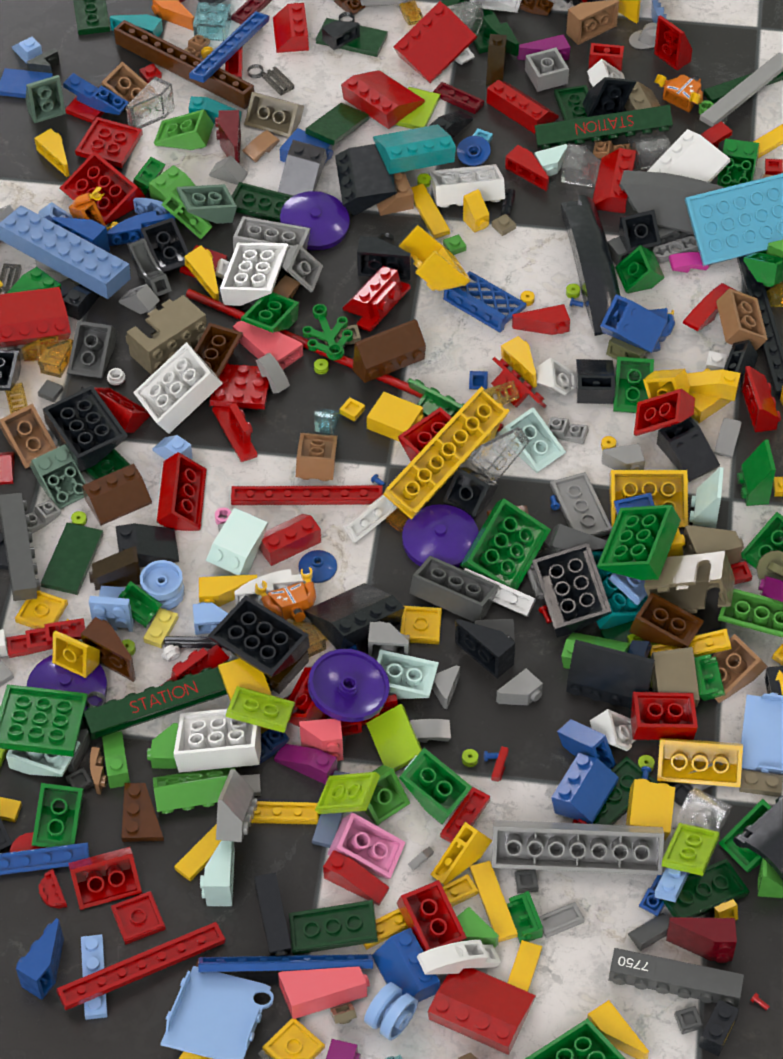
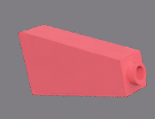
[233,321,303,370]
[278,966,370,1019]

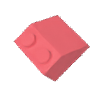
[299,719,343,761]

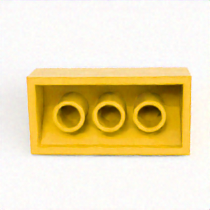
[657,738,743,787]

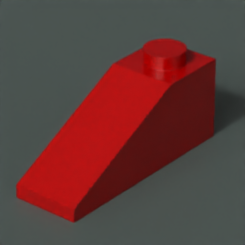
[505,145,549,191]
[512,304,570,335]
[323,850,389,906]

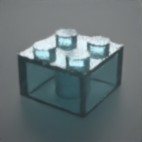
[193,2,231,41]

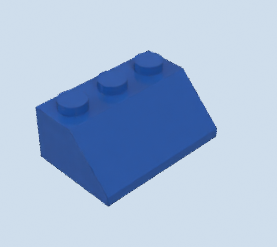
[551,753,619,824]
[372,928,440,1002]

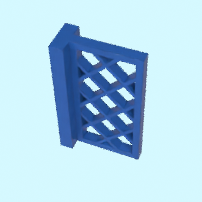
[443,271,526,332]

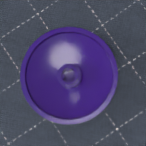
[280,191,350,250]
[402,504,479,568]
[308,649,390,722]
[27,655,107,711]

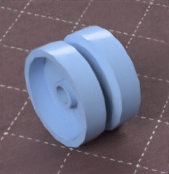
[140,560,185,610]
[364,982,418,1041]

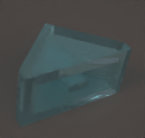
[314,408,340,435]

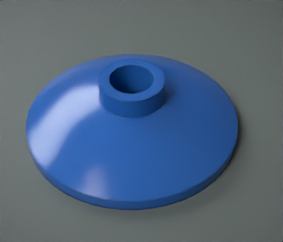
[457,136,491,166]
[298,550,337,583]

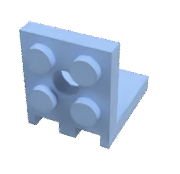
[89,586,135,632]

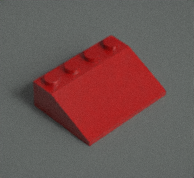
[393,1,477,83]
[341,70,425,129]
[60,151,145,225]
[0,287,71,348]
[428,968,536,1055]

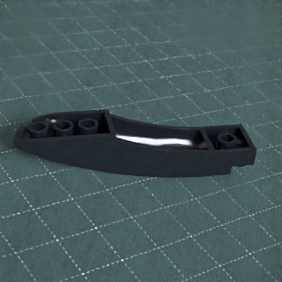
[561,195,621,336]

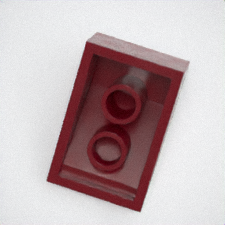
[215,110,241,164]
[666,917,737,963]

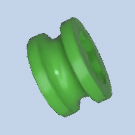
[698,100,714,115]

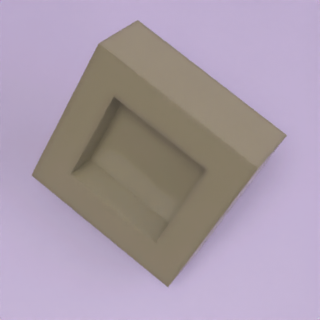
[492,214,516,236]
[330,1003,357,1024]

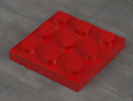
[75,117,143,168]
[210,364,269,410]

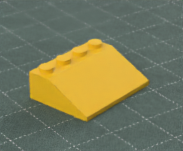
[609,470,688,527]

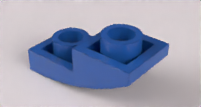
[639,873,665,917]

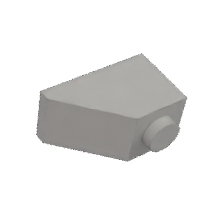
[119,284,160,314]
[601,443,645,470]
[496,668,543,705]

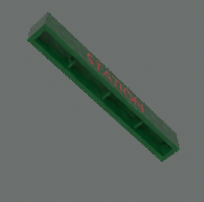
[535,105,673,150]
[83,661,229,740]

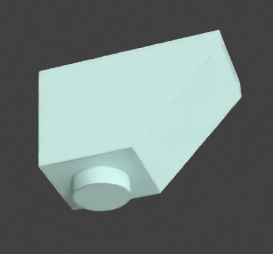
[534,144,568,176]

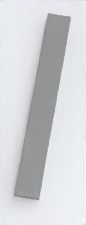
[699,52,783,127]

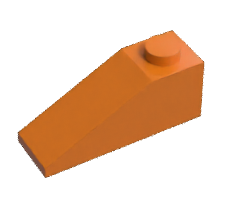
[152,0,196,30]

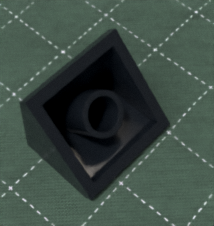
[619,209,661,252]

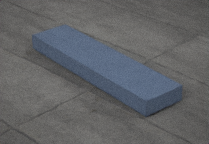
[312,770,350,848]

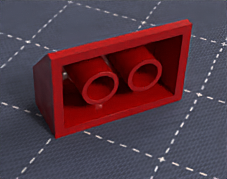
[273,3,309,53]
[342,266,402,319]
[742,366,781,433]
[94,388,151,433]
[634,388,695,436]
[398,407,452,461]
[259,514,321,566]
[288,667,328,727]
[631,692,698,740]
[68,847,142,910]
[397,880,467,952]

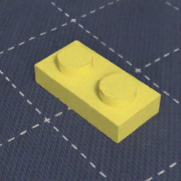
[143,608,179,648]

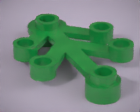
[302,304,353,360]

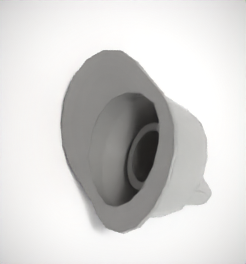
[629,23,657,50]

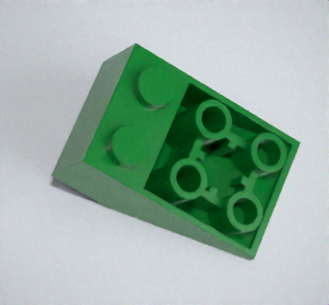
[717,138,759,188]

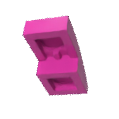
[668,252,709,273]

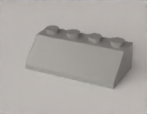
[233,216,310,253]
[216,769,257,842]

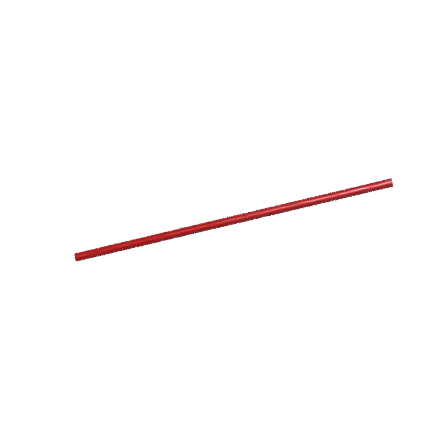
[186,289,504,432]

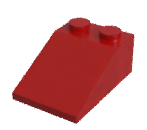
[654,15,693,71]

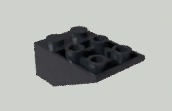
[576,359,615,404]
[657,417,720,482]

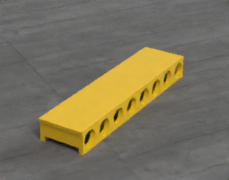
[383,386,510,520]

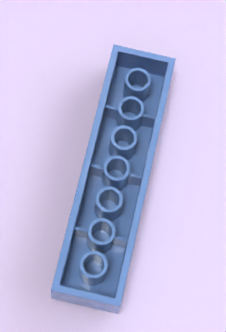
[0,205,131,299]

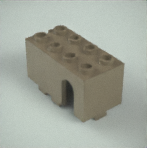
[125,295,207,375]
[644,551,735,614]

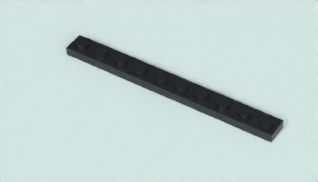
[737,255,783,395]

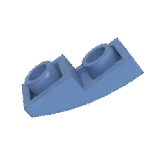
[651,0,667,23]
[133,198,170,215]

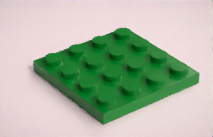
[0,684,88,757]

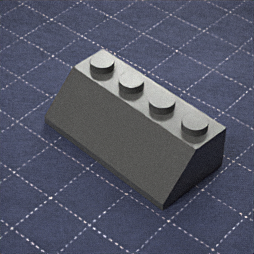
[409,556,499,622]

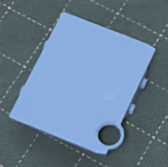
[741,692,783,775]
[161,966,274,1059]

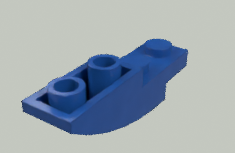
[63,73,129,115]
[107,210,176,246]

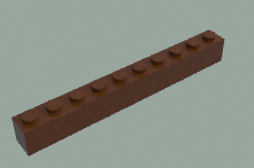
[114,20,255,109]

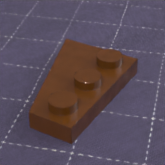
[121,783,164,842]

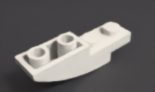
[234,569,312,605]
[417,940,501,975]

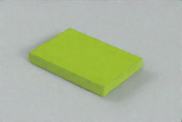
[395,87,440,129]
[226,686,295,733]
[366,704,422,772]
[315,772,380,814]
[661,823,720,876]

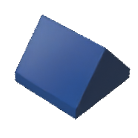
[469,371,488,390]

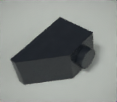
[322,21,360,50]

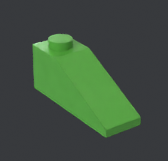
[161,187,212,239]
[102,731,130,789]

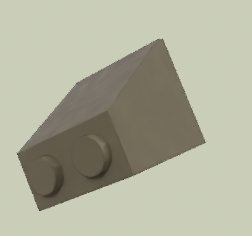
[683,525,744,565]
[651,647,700,707]

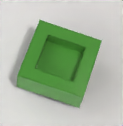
[443,234,466,255]

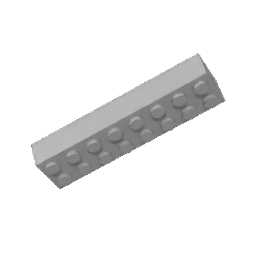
[492,820,664,875]

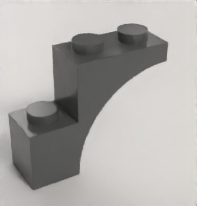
[127,238,172,296]

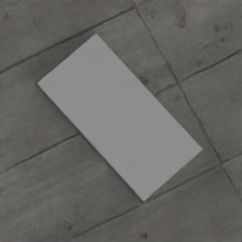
[550,472,612,538]

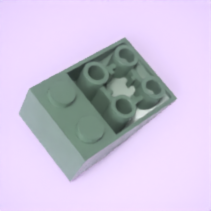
[30,444,86,509]

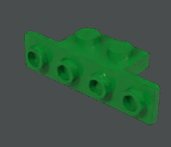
[407,378,464,417]

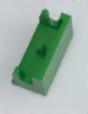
[133,157,166,195]
[118,581,162,628]
[694,654,725,701]
[507,891,543,944]

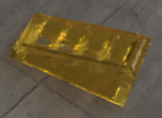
[484,380,519,405]
[5,383,28,414]

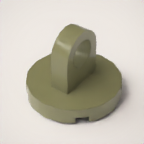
[756,551,783,580]

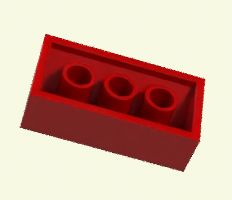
[487,80,559,135]
[593,148,636,214]
[157,452,207,531]

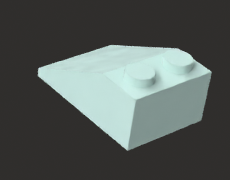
[499,407,566,473]
[689,467,724,529]
[206,508,269,575]
[377,649,439,699]
[6,741,80,777]
[200,840,235,906]

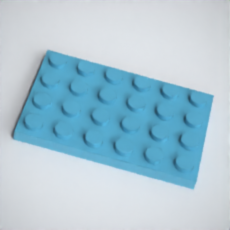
[685,173,783,266]

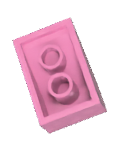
[328,812,406,879]

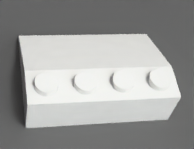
[647,129,731,183]
[429,164,505,207]
[220,242,289,306]
[133,342,223,434]
[174,709,261,773]

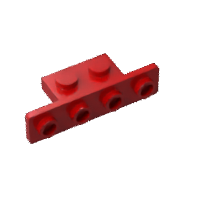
[356,281,411,331]
[491,357,547,409]
[212,403,258,462]
[160,645,229,686]

